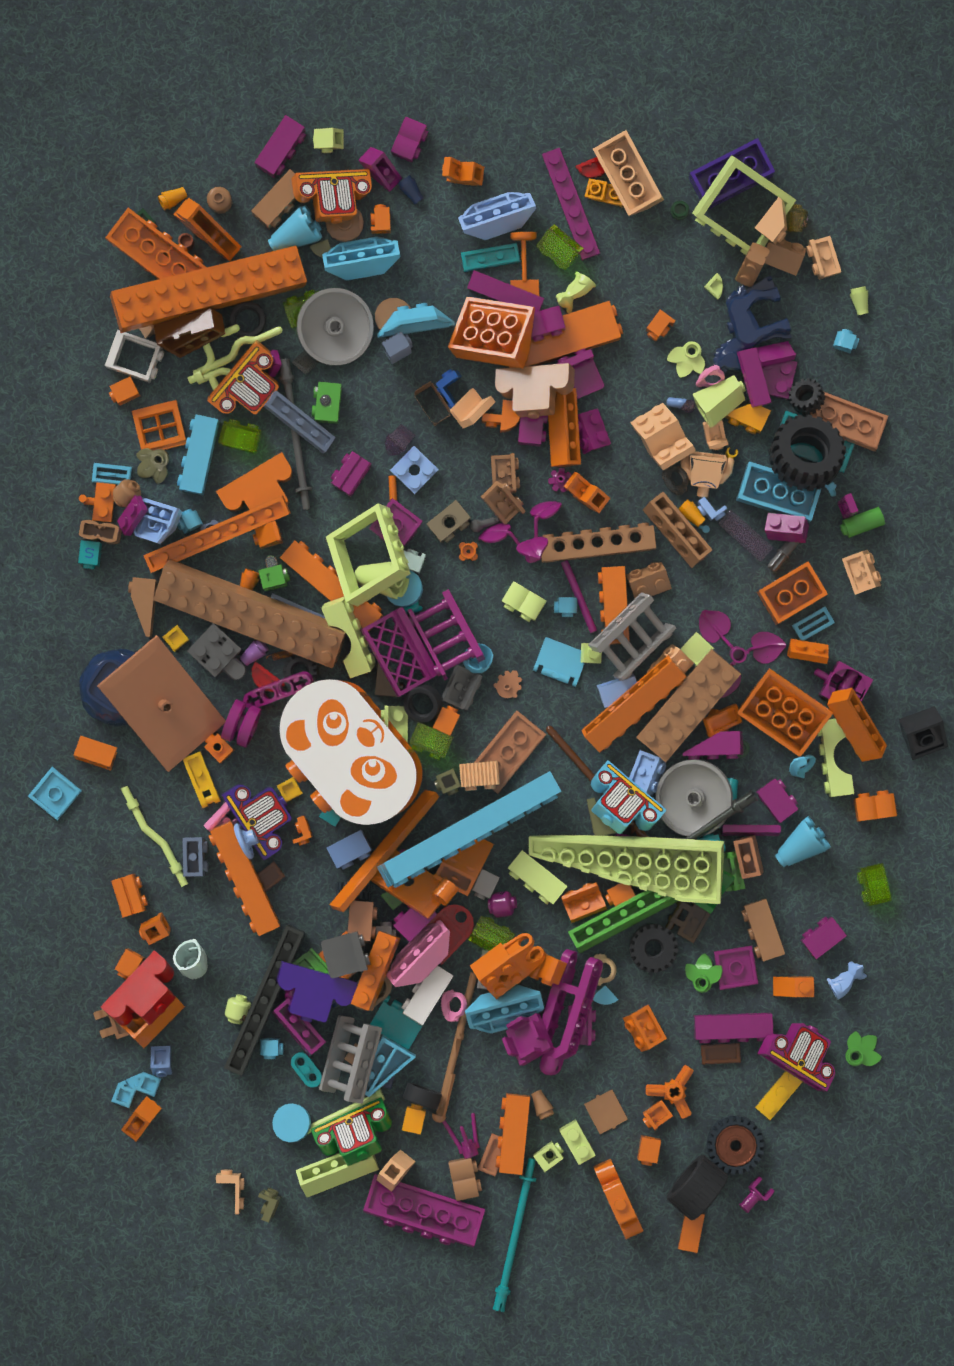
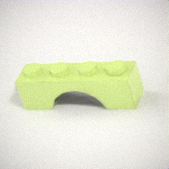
[321,597,375,678]
[817,719,854,797]

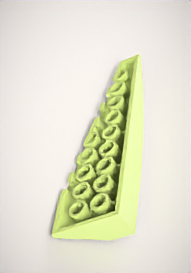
[529,835,724,904]

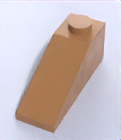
[128,577,158,638]

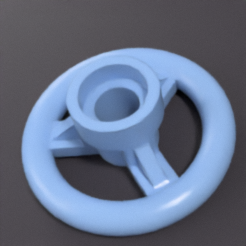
[234,823,259,859]

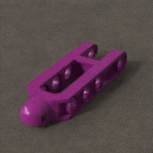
[539,949,603,1076]

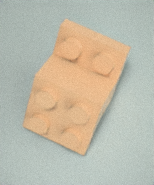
[630,403,696,470]

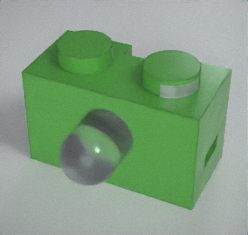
[312,382,342,424]
[258,555,290,592]

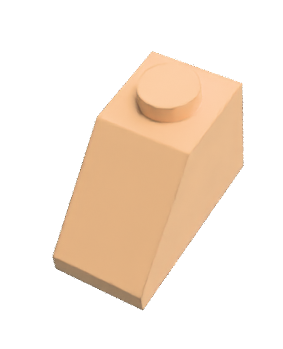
[755,197,787,244]

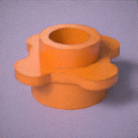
[459,542,478,561]

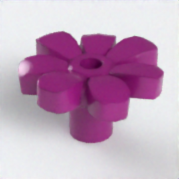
[548,468,572,492]

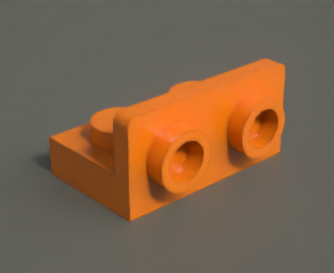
[623,1005,667,1052]

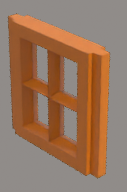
[132,400,187,451]

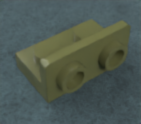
[258,1188,282,1223]

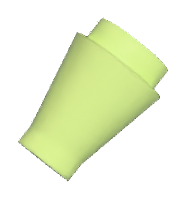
[849,286,869,315]

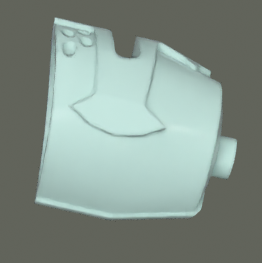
[173,939,208,980]

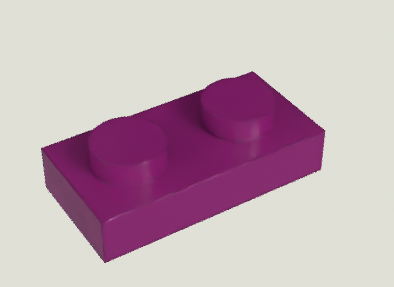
[117,495,148,536]

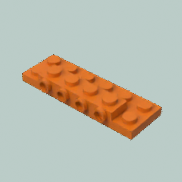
[105,207,207,279]

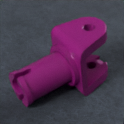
[739,1176,774,1213]

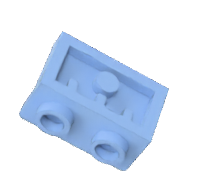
[629,750,666,796]

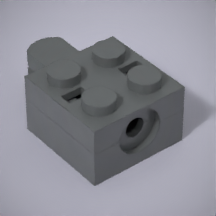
[187,623,246,680]

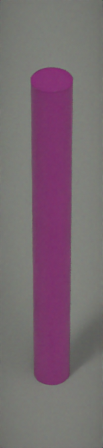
[561,560,597,633]

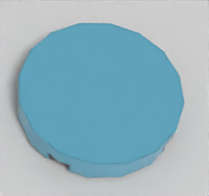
[387,570,423,607]
[272,1103,311,1143]

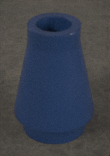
[398,175,423,205]

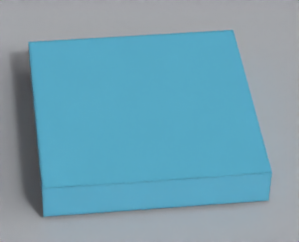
[28,767,82,821]

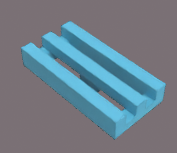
[92,463,132,485]
[792,606,835,641]

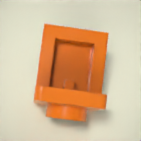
[642,1099,673,1130]

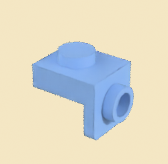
[697,496,727,521]

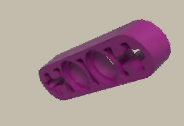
[243,671,313,708]

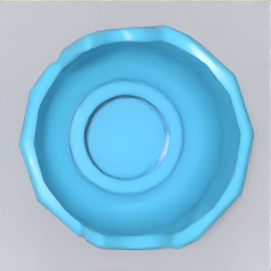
[463,643,494,673]

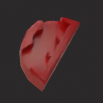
[575,157,605,178]
[252,661,286,692]

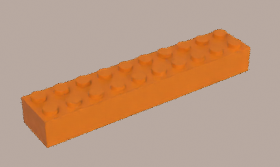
[110,246,307,333]

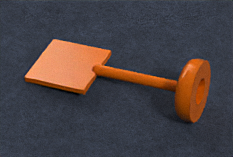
[510,232,539,296]

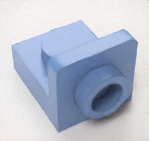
[151,1046,172,1077]

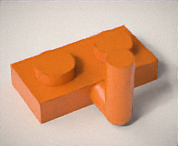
[79,482,116,523]

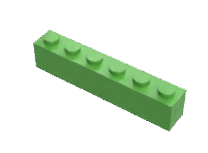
[568,890,678,954]

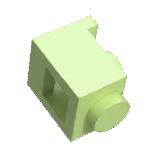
[533,1141,564,1172]

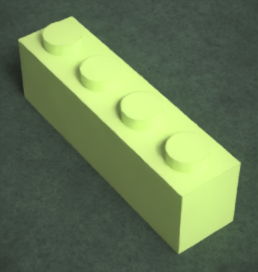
[296,1153,379,1197]

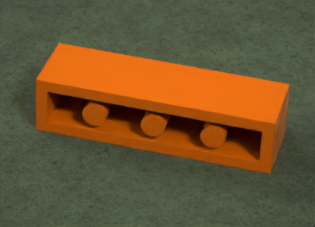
[548,388,581,467]
[598,566,630,645]
[827,688,887,762]
[351,931,401,1011]
[495,1093,530,1175]

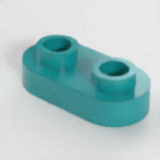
[291,1052,322,1087]

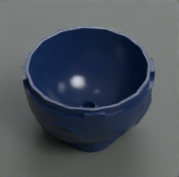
[79,649,135,726]

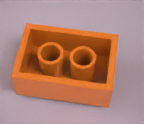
[757,561,828,625]

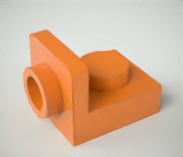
[293,815,313,846]

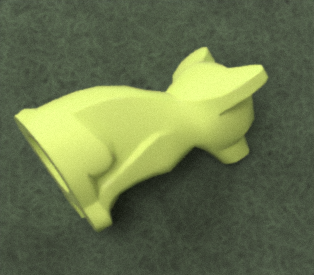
[556,272,596,314]

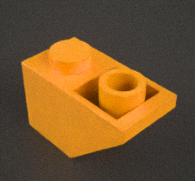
[725,404,771,435]

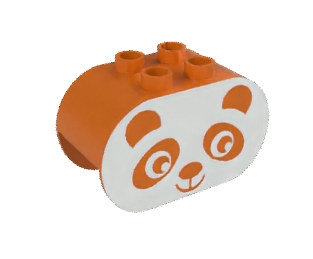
[280,680,423,825]

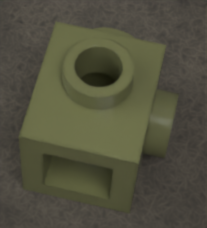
[434,769,461,796]

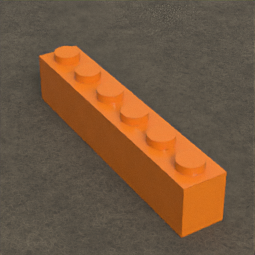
[280,540,383,633]
[581,655,686,753]
[209,820,280,936]

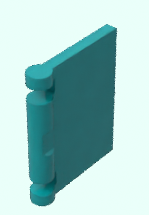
[370,995,425,1050]

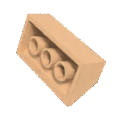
[593,130,664,216]

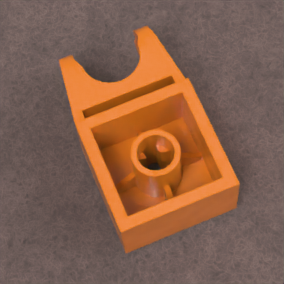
[470,933,546,999]

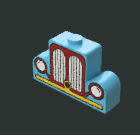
[591,760,666,834]

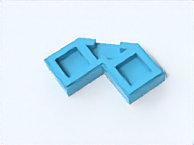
[111,1072,162,1108]

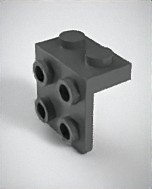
[321,931,371,978]

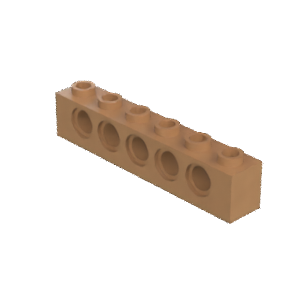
[541,523,656,563]

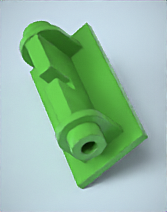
[723,851,745,892]

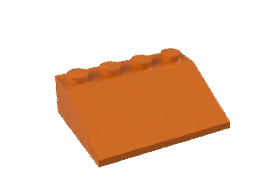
[448,297,535,369]
[737,668,833,757]

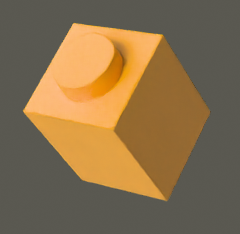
[402,1103,426,1134]

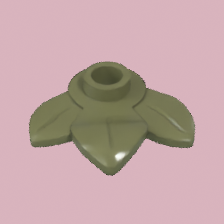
[136,448,169,484]

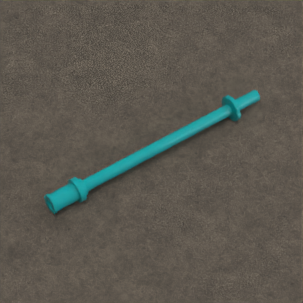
[492,1158,536,1312]

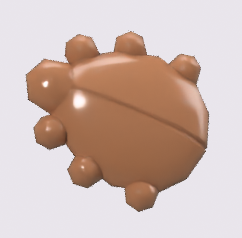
[494,670,522,698]

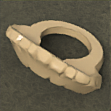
[593,953,616,986]

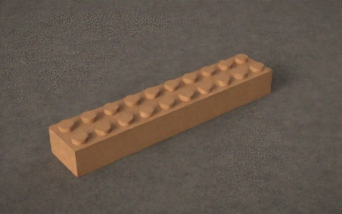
[153,559,346,668]

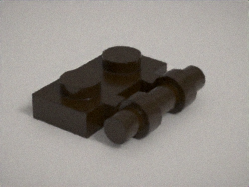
[665,901,710,943]

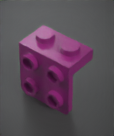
[557,348,604,399]

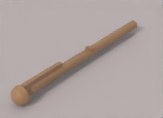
[432,972,477,1123]

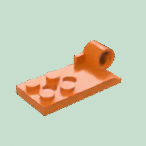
[370,850,458,919]

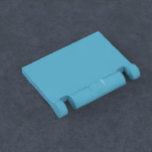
[533,637,585,687]

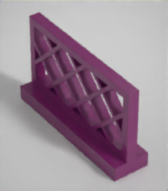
[361,607,437,697]

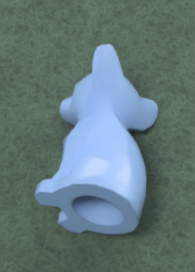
[827,961,867,1000]

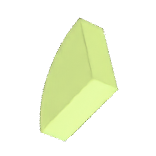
[704,273,723,300]

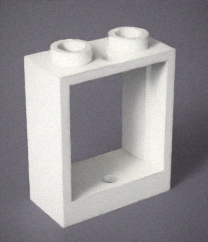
[105,330,164,383]

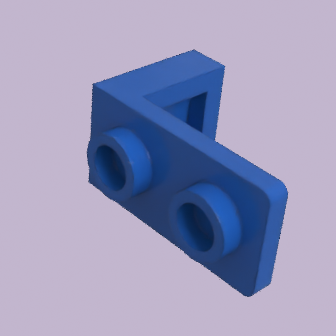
[435,369,462,409]

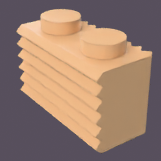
[459,761,500,791]

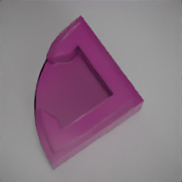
[267,350,282,377]

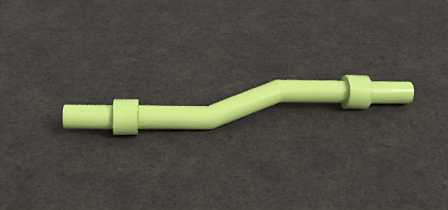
[121,786,188,887]

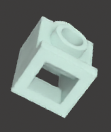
[403,549,426,574]

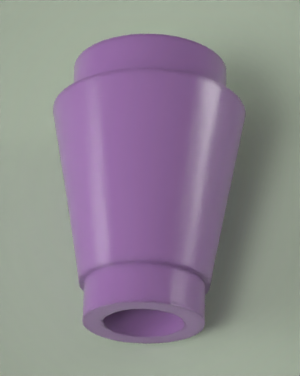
[240,640,269,666]

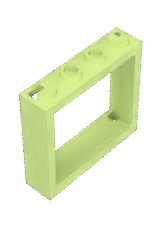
[692,155,796,255]
[326,503,411,607]

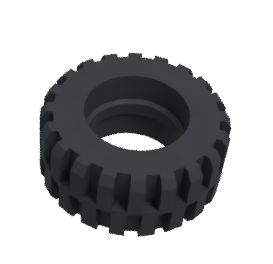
[769,415,846,491]

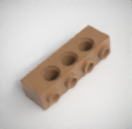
[643,492,712,568]

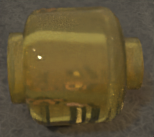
[786,204,808,232]

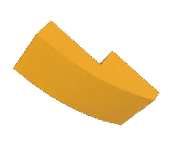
[585,178,624,207]

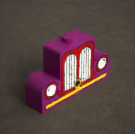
[757,1023,835,1092]

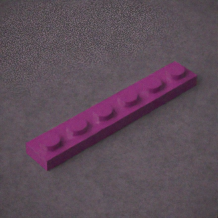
[542,147,600,261]

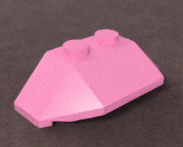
[386,920,450,987]

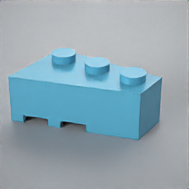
[365,1035,416,1097]

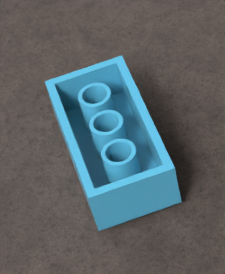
[736,462,821,523]

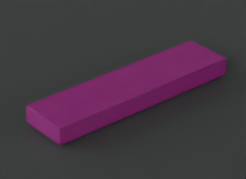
[467,270,545,312]

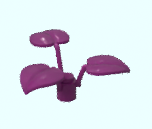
[478,501,562,563]
[699,610,786,698]

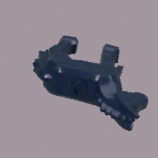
[713,276,792,373]

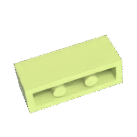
[508,850,567,905]

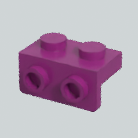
[578,409,611,454]

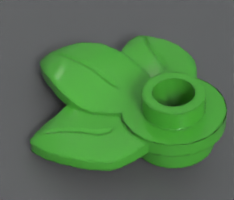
[685,954,723,993]
[845,1031,882,1066]

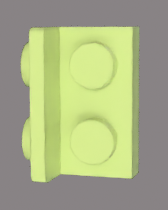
[381,706,408,743]

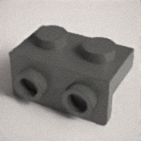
[441,665,482,711]

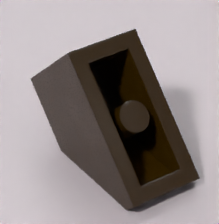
[375,659,404,698]

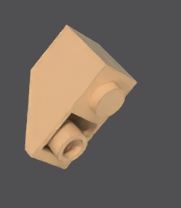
[377,1150,416,1192]

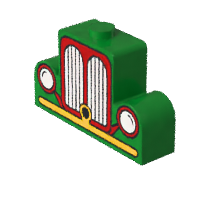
[311,1097,392,1166]

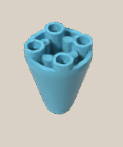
[268,205,322,251]
[775,816,831,867]

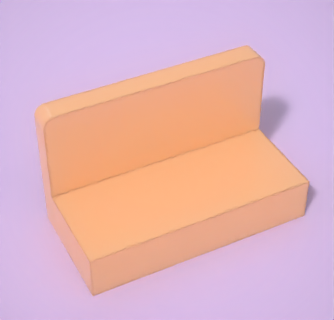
[450,388,495,428]

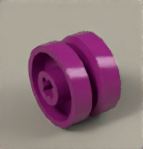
[221,699,262,748]

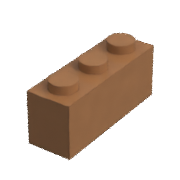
[251,169,296,230]
[741,898,785,961]

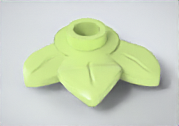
[667,341,705,378]

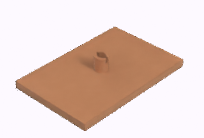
[97,636,226,772]

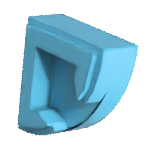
[593,985,618,1005]

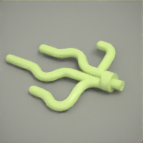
[187,324,283,391]

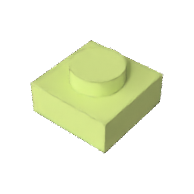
[581,643,602,664]

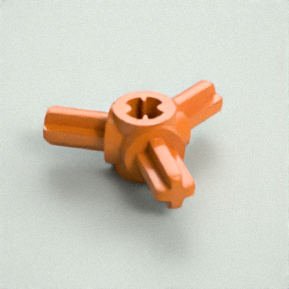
[645,1065,693,1119]

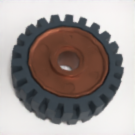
[706,1116,764,1174]

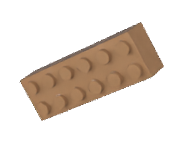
[636,648,741,762]

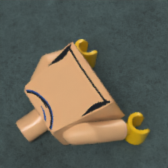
[680,447,738,497]

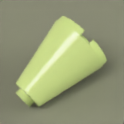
[354,562,409,599]

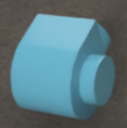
[833,329,859,353]
[177,509,203,534]
[554,597,577,617]
[260,1038,284,1059]

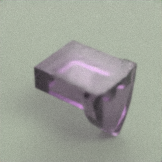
[385,424,416,456]

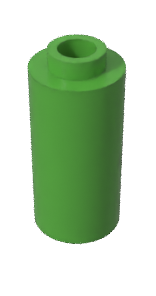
[840,507,885,538]

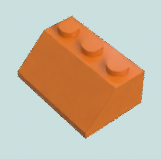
[120,996,185,1048]

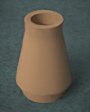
[531,1090,554,1120]

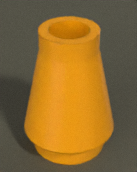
[158,187,187,210]
[678,500,706,527]

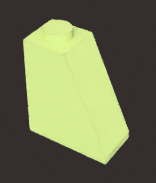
[693,376,746,428]

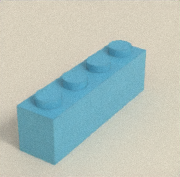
[177,414,220,496]

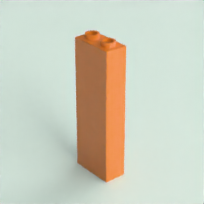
[509,301,623,368]

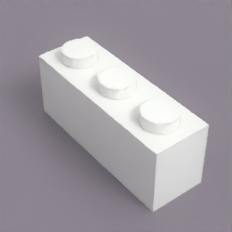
[401,966,453,1026]

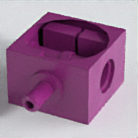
[814,661,873,701]

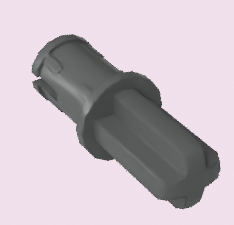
[768,541,799,572]

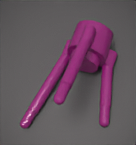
[442,1113,480,1159]

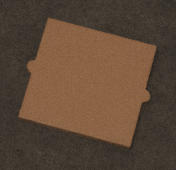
[584,1090,628,1134]

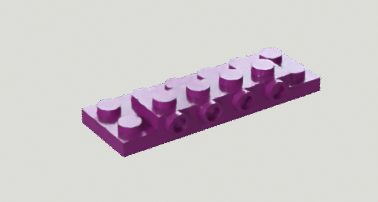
[363,1174,485,1248]

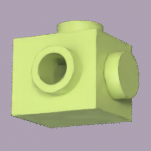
[313,128,344,153]

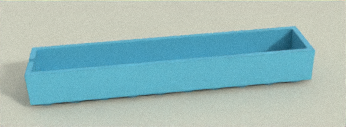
[377,771,561,888]

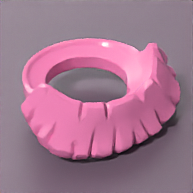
[696,365,725,387]
[441,990,467,1022]

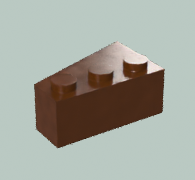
[154,308,225,358]

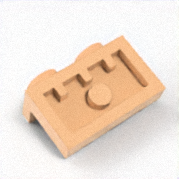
[842,550,881,595]

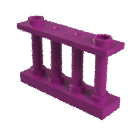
[408,589,485,680]

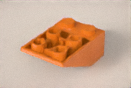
[436,839,494,896]

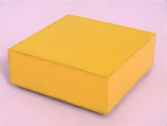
[163,625,189,652]
[277,777,303,803]

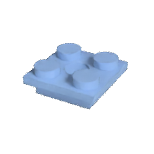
[390,446,439,494]

